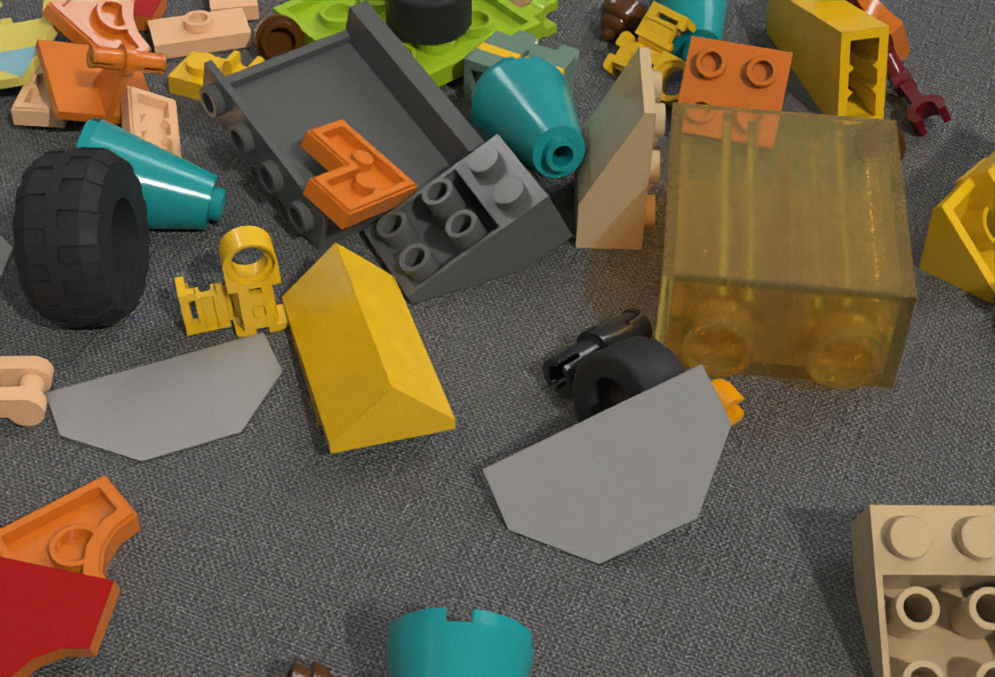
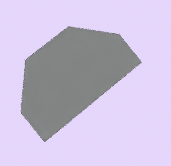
[45,332,283,462]
[482,364,732,564]

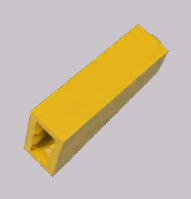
[767,0,889,131]

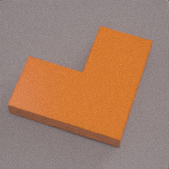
[300,119,418,230]

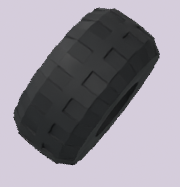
[12,147,150,327]

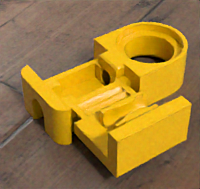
[603,1,697,109]
[174,226,289,338]

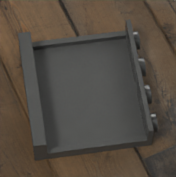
[199,1,485,251]

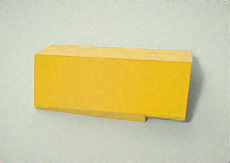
[919,151,995,303]
[282,242,456,454]

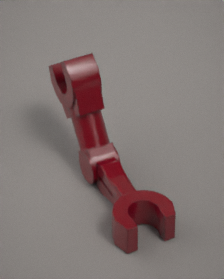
[877,18,951,137]

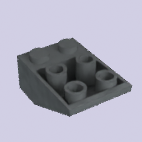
[363,134,573,304]

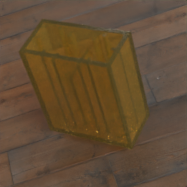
[653,102,917,389]

